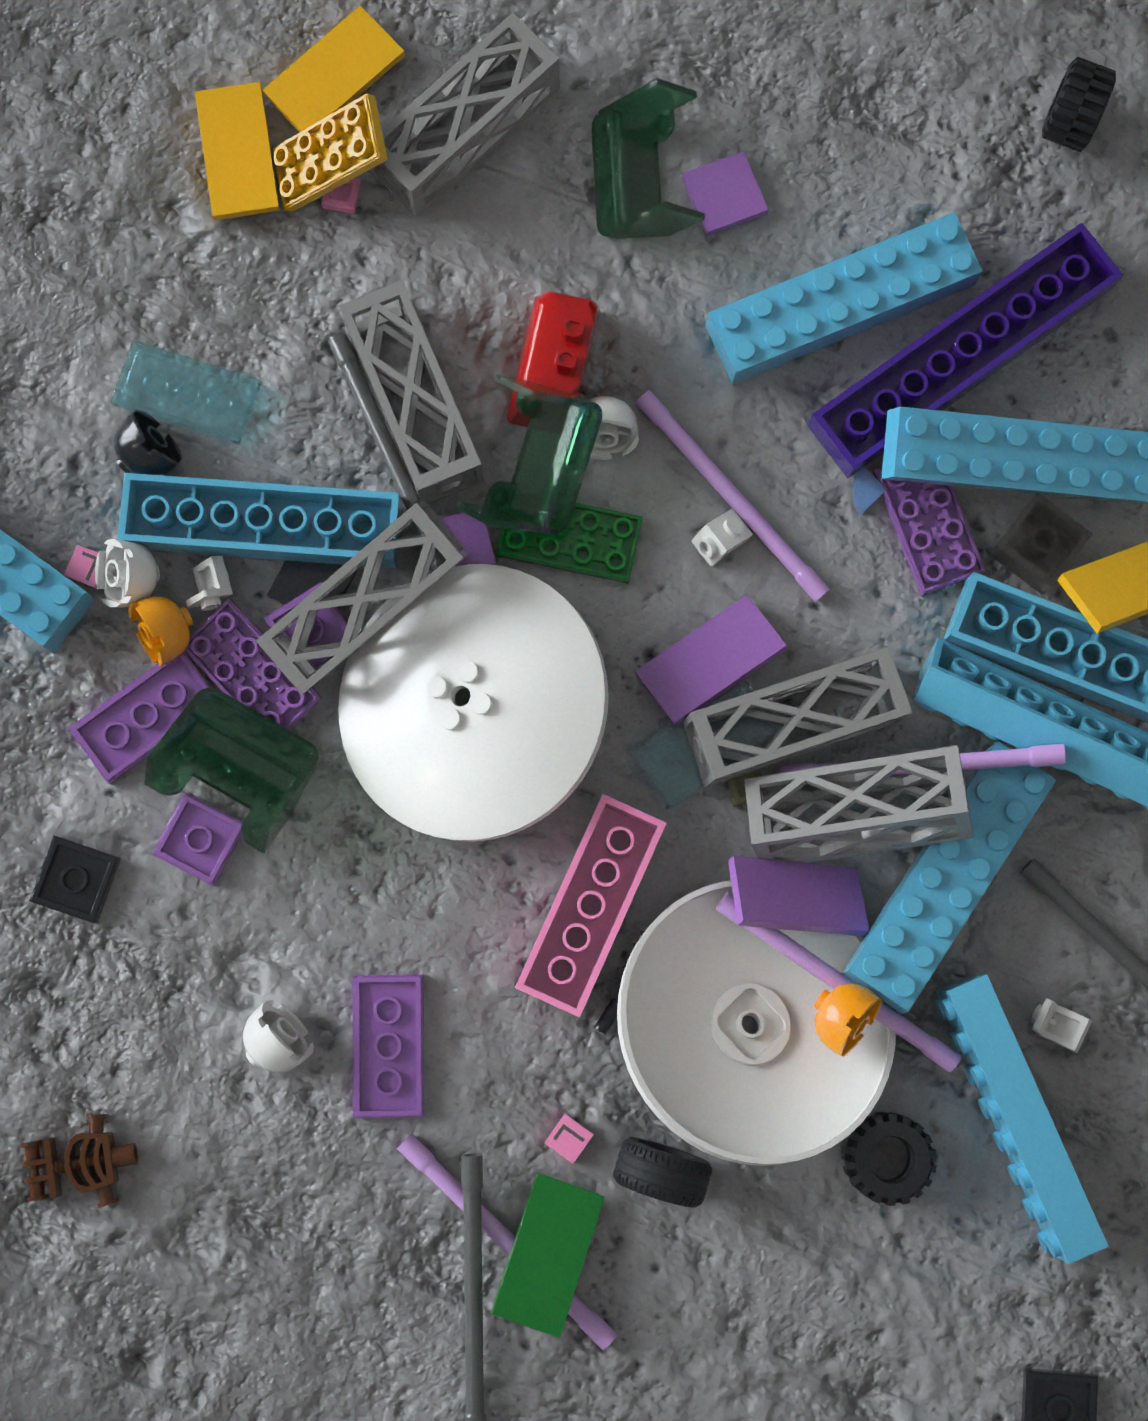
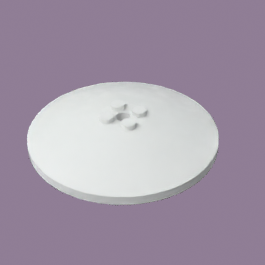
[338,564,609,842]
[617,880,896,1166]

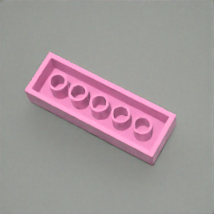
[515,794,667,1018]

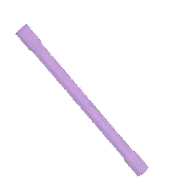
[635,390,831,603]
[781,744,1066,776]
[716,892,961,1073]
[397,1133,617,1350]

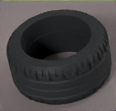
[613,1137,712,1208]

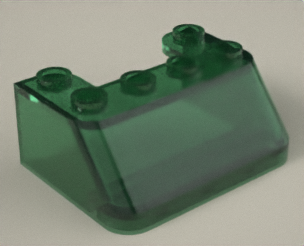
[144,688,318,853]

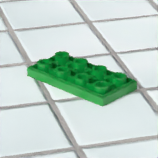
[496,489,643,584]
[490,1173,605,1338]

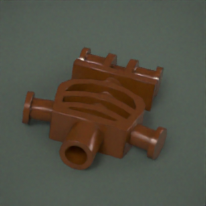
[20,1114,138,1208]

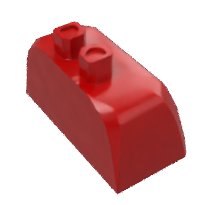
[507,292,600,437]

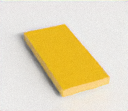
[262,6,405,132]
[194,82,280,221]
[272,93,388,212]
[1057,541,1148,634]

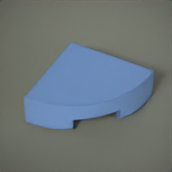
[852,467,887,514]

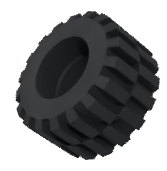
[1042,56,1116,152]
[841,1112,937,1206]

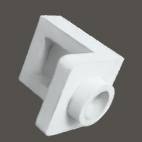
[692,508,753,566]
[186,556,233,611]
[1031,998,1092,1053]

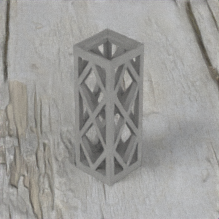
[371,13,560,218]
[338,280,484,505]
[256,500,470,695]
[682,647,913,788]
[744,745,974,863]

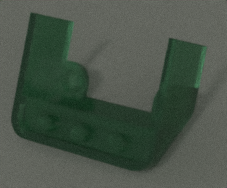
[591,78,705,239]
[456,374,602,535]

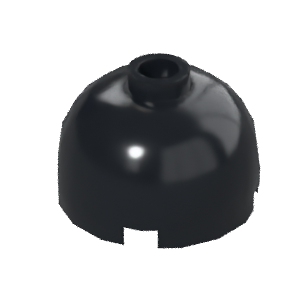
[113,410,182,476]

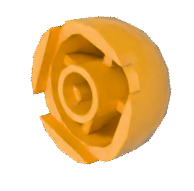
[128,596,193,667]
[814,983,883,1057]

